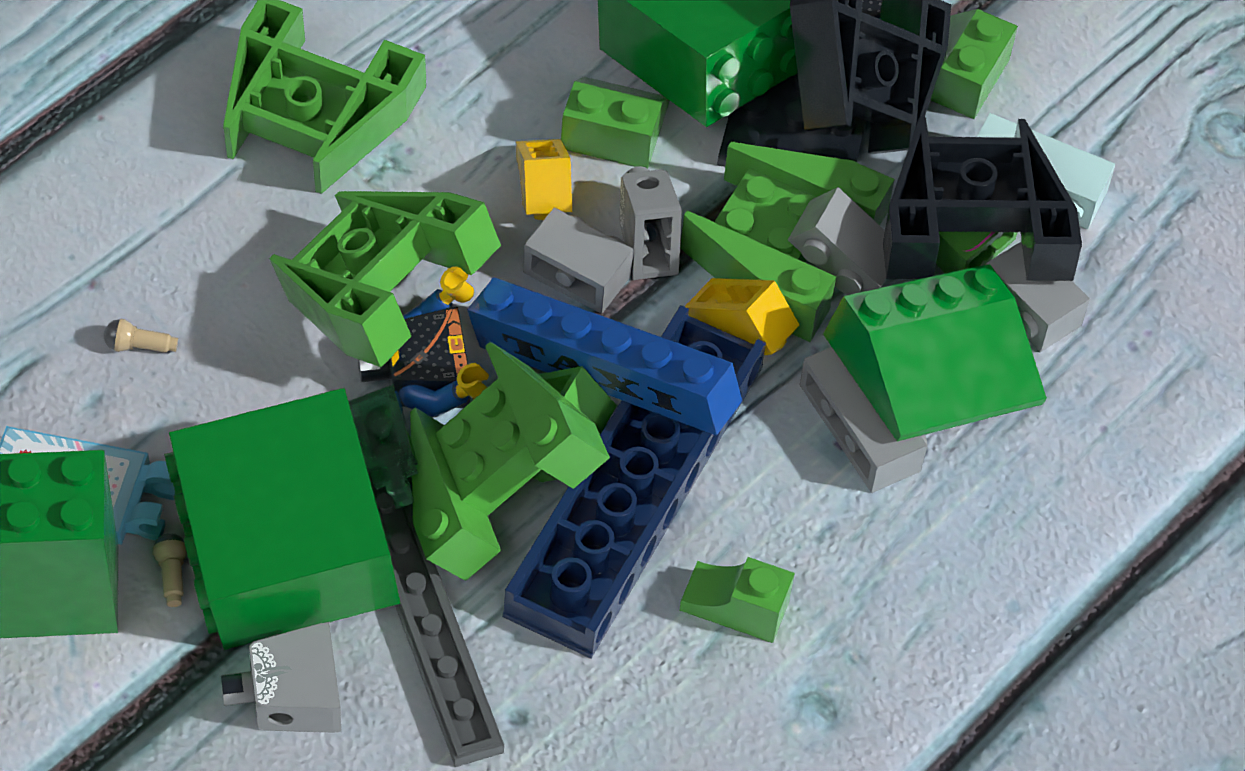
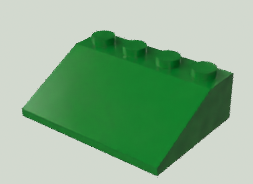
[823,264,1047,442]

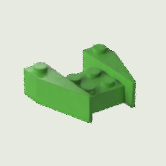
[223,0,426,194]
[680,142,895,342]
[269,191,501,367]
[410,342,610,581]

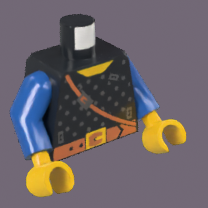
[358,267,489,417]

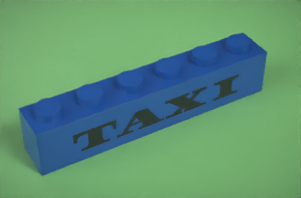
[467,277,742,436]

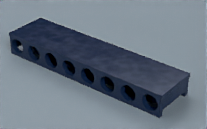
[502,305,766,659]

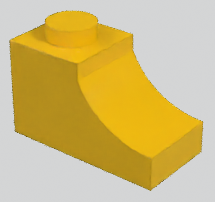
[515,139,572,220]
[684,278,799,355]

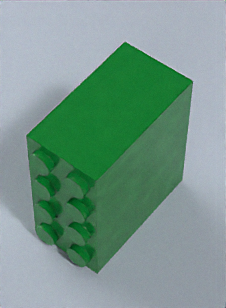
[598,0,798,128]
[164,387,401,650]
[0,450,119,638]

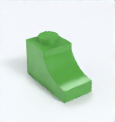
[679,557,795,643]

